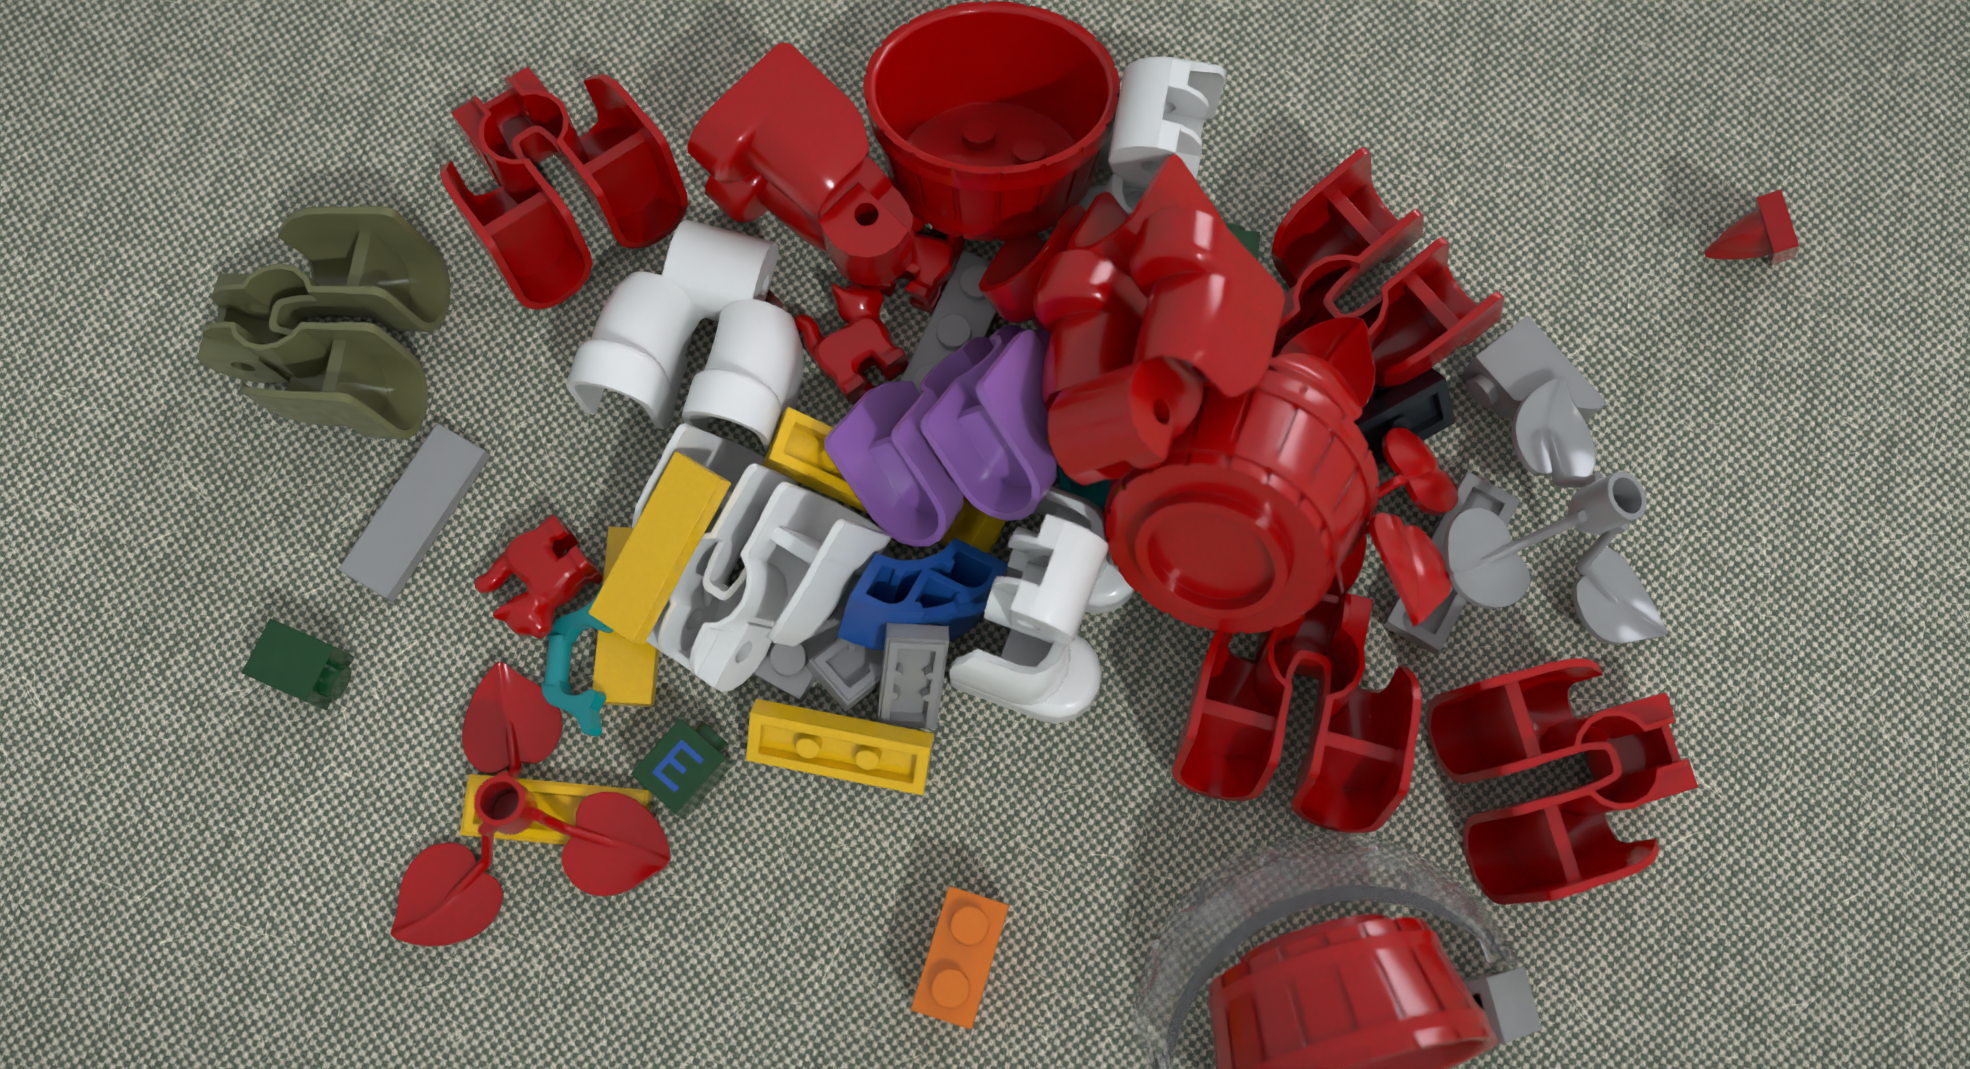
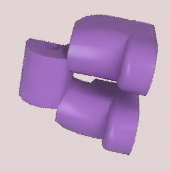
[824,325,1057,547]

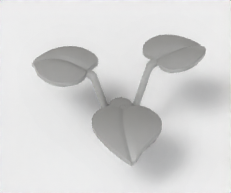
[1444,376,1668,645]

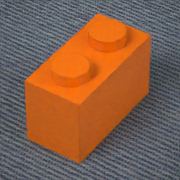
[911,886,1009,1030]

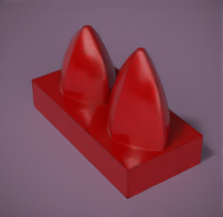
[1704,189,1799,265]

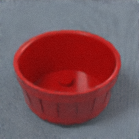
[863,1,1120,241]
[1104,365,1379,634]
[1207,914,1499,1069]

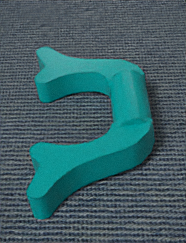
[541,587,614,737]

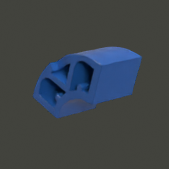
[837,538,1008,651]

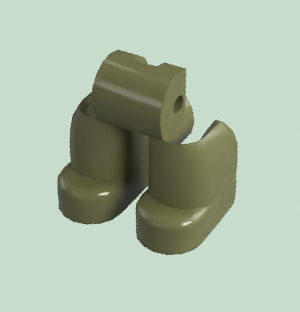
[197,206,451,439]

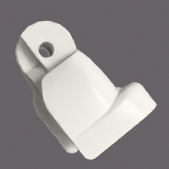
[1079,56,1226,217]
[566,220,804,453]
[632,423,891,692]
[949,486,1134,724]

